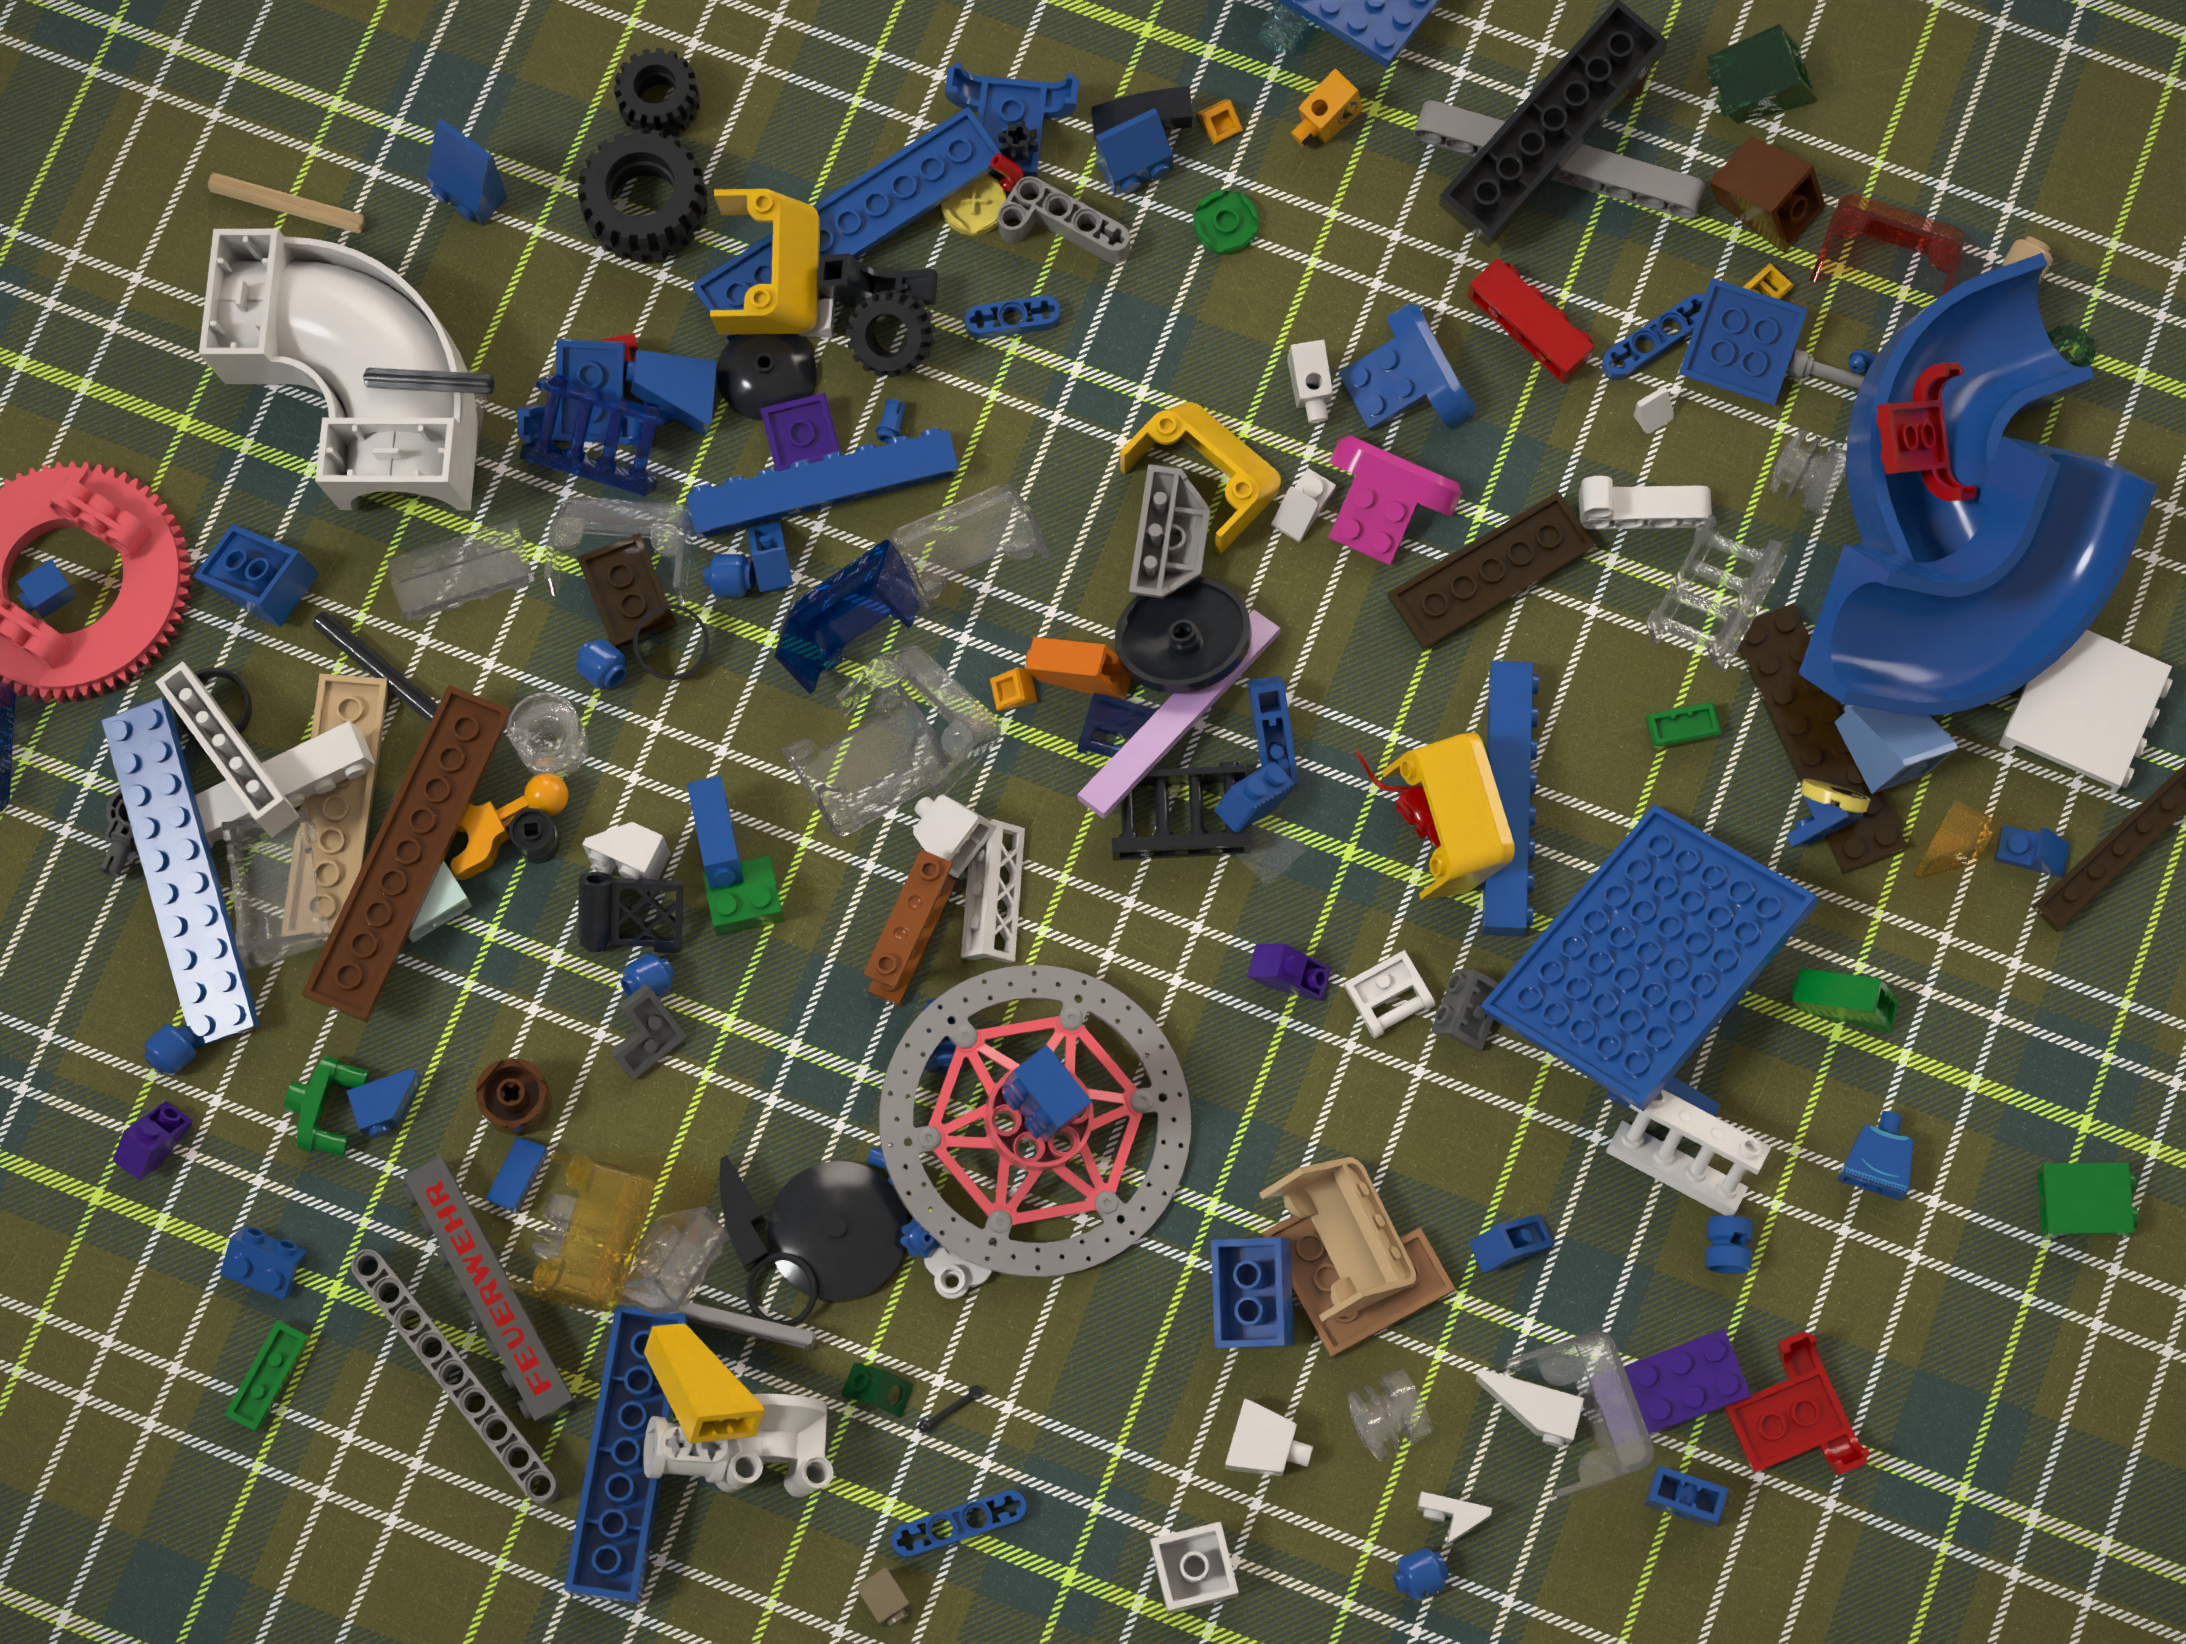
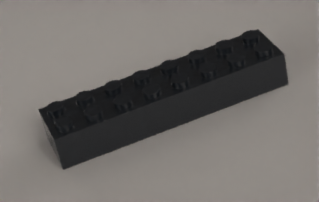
[1439,0,1668,248]

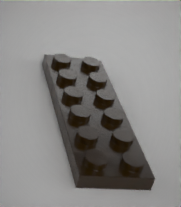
[1387,491,1596,651]

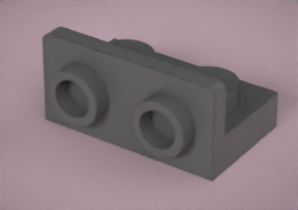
[1431,969,1499,1051]

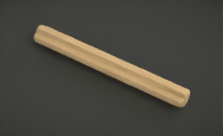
[208,173,366,233]

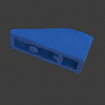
[1246,675,1299,783]

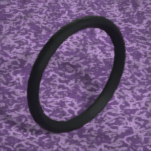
[746,1253,818,1326]

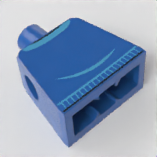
[1836,1111,1913,1201]

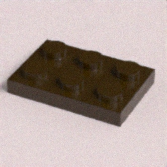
[577,533,677,649]

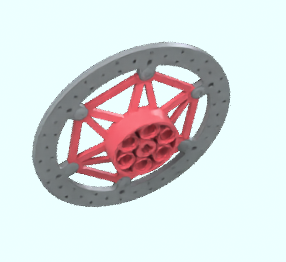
[879,965,1191,1277]

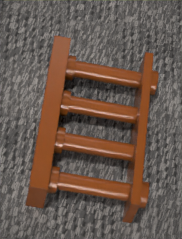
[863,849,956,1007]

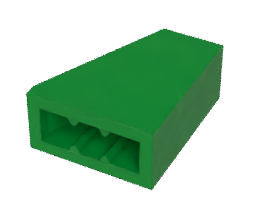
[1791,968,1899,1033]

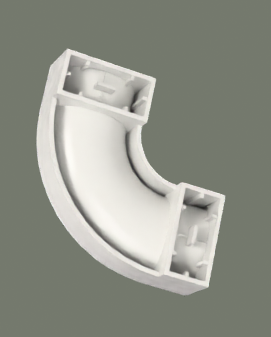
[199,229,478,511]

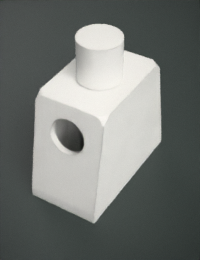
[1287,340,1333,423]
[913,794,997,878]
[1225,1399,1313,1476]

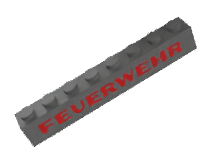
[403,1155,577,1426]

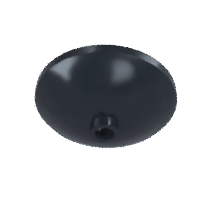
[717,334,817,421]

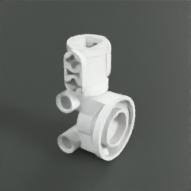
[643,1394,833,1498]

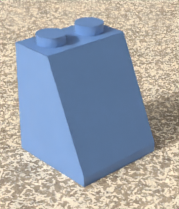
[1835,705,1959,794]

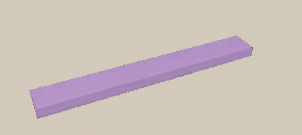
[1077,610,1280,819]

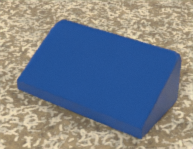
[486,1137,549,1214]

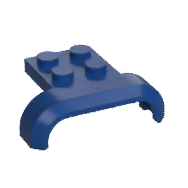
[945,62,1079,178]
[1338,303,1477,431]
[517,338,653,449]

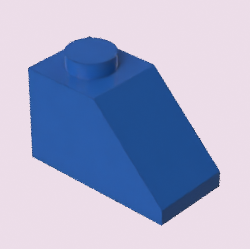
[747,521,793,592]
[347,1068,421,1138]
[1469,1214,1555,1274]

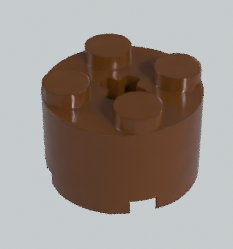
[476,1058,552,1136]

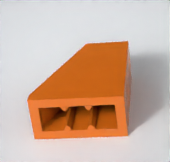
[1025,637,1131,702]

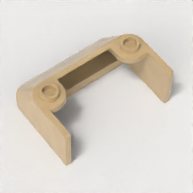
[1259,1157,1416,1322]

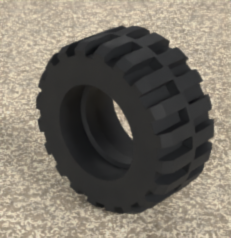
[577,129,708,263]

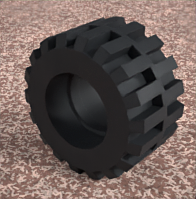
[614,48,700,138]
[846,289,936,377]

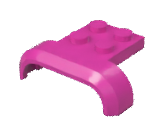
[1328,435,1462,565]

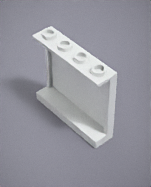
[1999,630,2173,796]

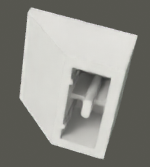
[582,822,671,880]

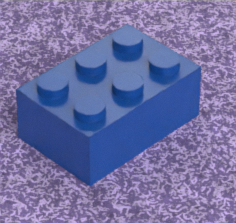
[1002,1045,1092,1143]
[1211,1237,1294,1349]

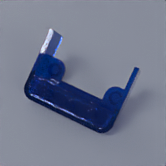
[774,539,920,694]

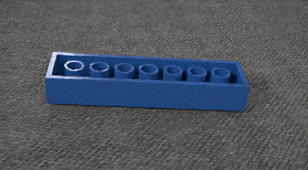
[564,1304,691,1605]

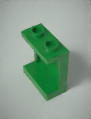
[2037,1162,2139,1240]

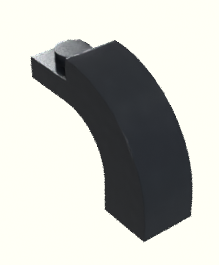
[816,253,938,308]

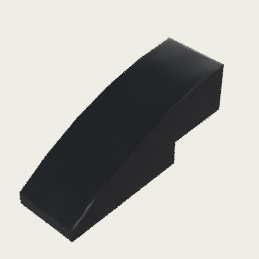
[1092,86,1192,140]
[719,1155,769,1272]

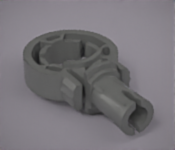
[99,788,138,878]

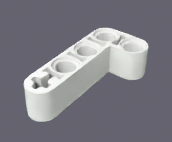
[1579,476,1712,530]

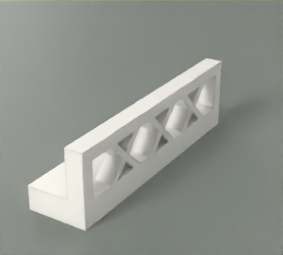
[961,819,1025,963]

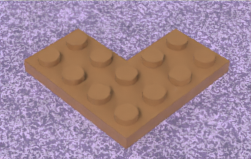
[1262,1215,1455,1359]

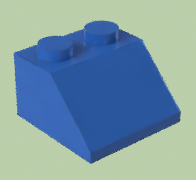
[1096,108,1173,196]

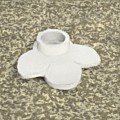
[924,1239,992,1299]

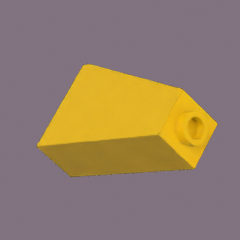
[644,1323,765,1444]

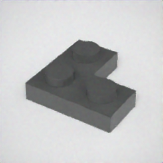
[610,984,687,1081]

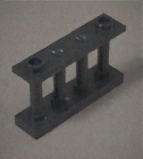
[1112,761,1251,861]

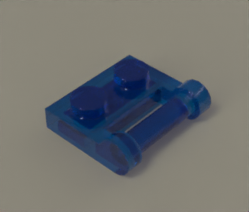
[1077,692,1157,758]

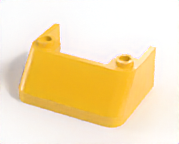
[710,189,820,335]
[1120,402,1281,555]
[1382,732,1515,900]

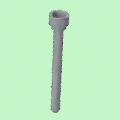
[1787,349,1865,388]

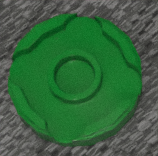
[1193,190,1259,255]

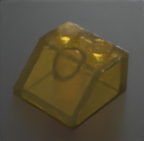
[1912,799,1993,879]

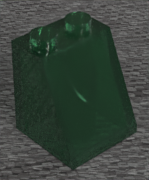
[1707,24,1818,124]

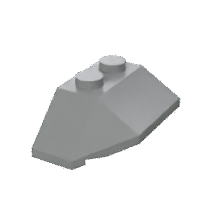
[1129,464,1211,598]

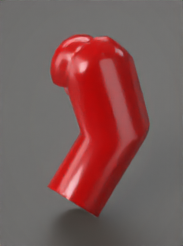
[990,153,1023,193]

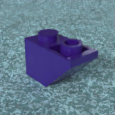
[1247,944,1331,1001]
[112,1101,193,1180]

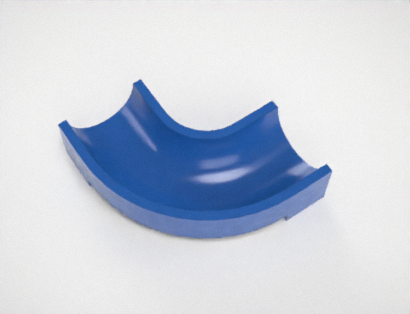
[1846,253,2095,563]
[1798,436,2158,716]

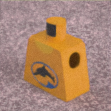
[1290,68,1363,147]

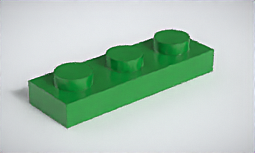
[224,1320,310,1433]

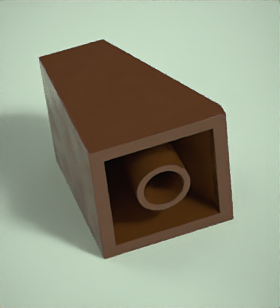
[1710,136,1826,253]

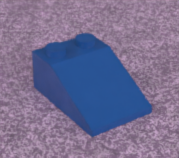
[426,119,507,226]
[193,524,319,627]

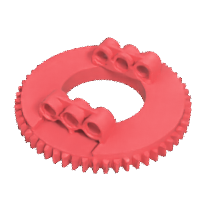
[0,461,193,703]

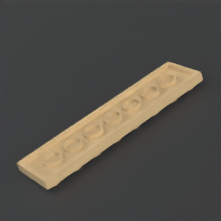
[282,673,389,944]

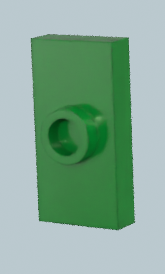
[1645,701,1721,750]

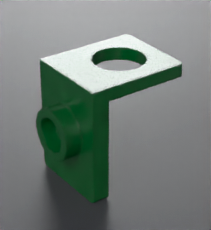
[841,1362,913,1418]

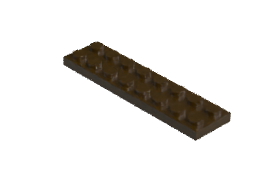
[1730,603,1908,875]

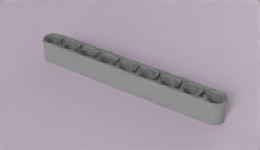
[1414,101,1705,219]
[351,1249,560,1506]

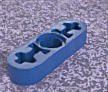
[964,296,1061,339]

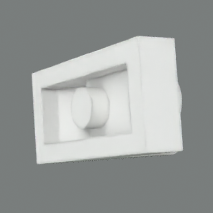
[1271,468,1336,543]
[1416,1492,1492,1546]

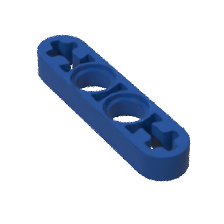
[1602,293,1705,380]
[891,1490,1027,1558]

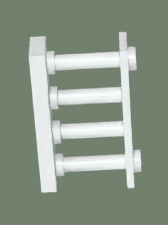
[1606,1089,1771,1216]

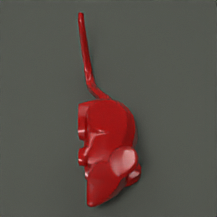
[1355,750,1441,849]

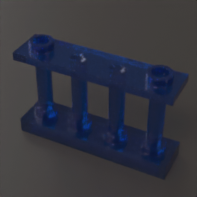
[519,374,673,497]

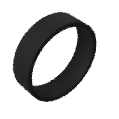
[633,604,709,680]
[174,667,252,742]

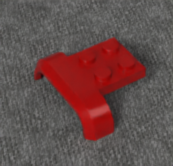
[1876,362,1978,501]
[1723,1331,1869,1476]

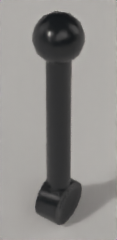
[918,1385,983,1434]

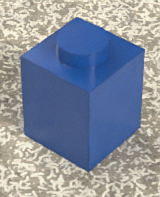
[16,559,77,619]

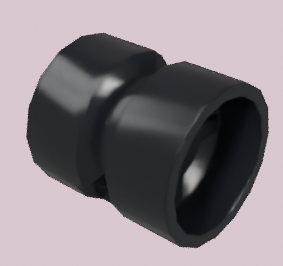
[509,808,560,864]

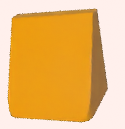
[1196,99,1243,144]
[990,667,1037,711]

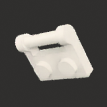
[1344,950,1436,1039]

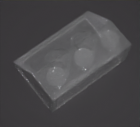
[607,1206,730,1316]

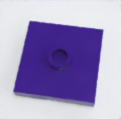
[760,393,840,471]

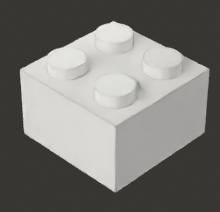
[1150,1522,1239,1615]

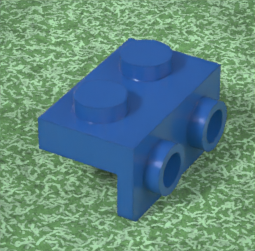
[220,1227,307,1300]

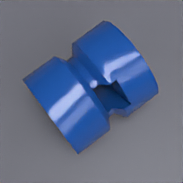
[1705,1216,1753,1274]

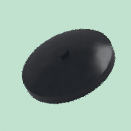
[1115,577,1252,694]
[767,1161,908,1303]

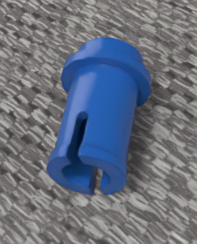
[875,399,907,444]

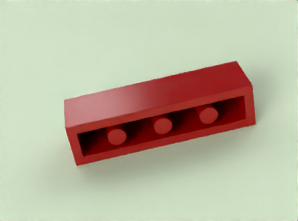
[1467,258,1594,385]

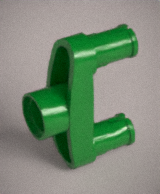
[284,1056,370,1157]

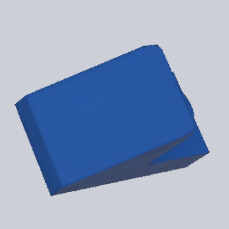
[1786,796,1863,847]
[1994,825,2070,878]

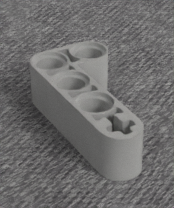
[998,176,1130,264]

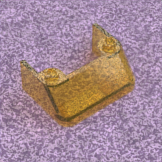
[508,1152,655,1312]

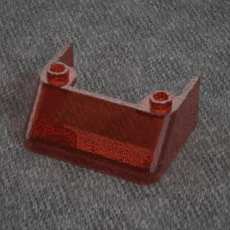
[1809,193,1965,298]

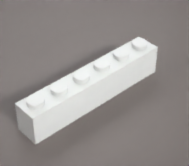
[155,661,300,838]
[195,721,375,848]

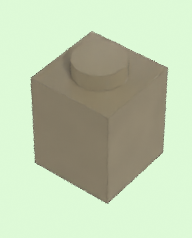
[856,1567,911,1627]

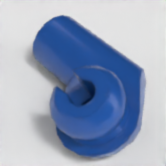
[1848,349,1876,373]

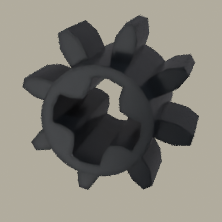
[998,121,1039,163]

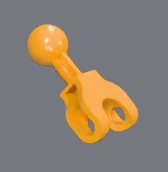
[450,773,569,880]

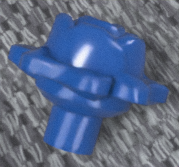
[900,1218,941,1258]

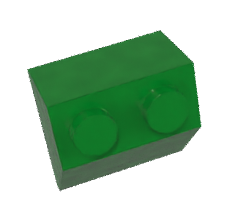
[703,855,785,937]

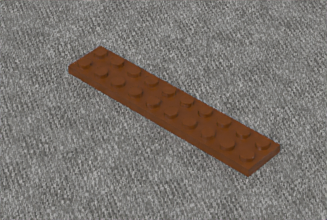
[302,685,513,1023]

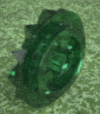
[2047,324,2096,367]

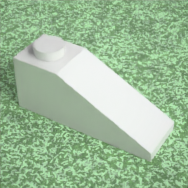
[1475,1369,1584,1447]

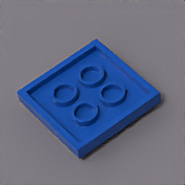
[1679,278,1808,405]

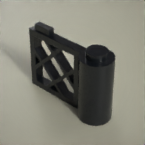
[578,872,684,953]

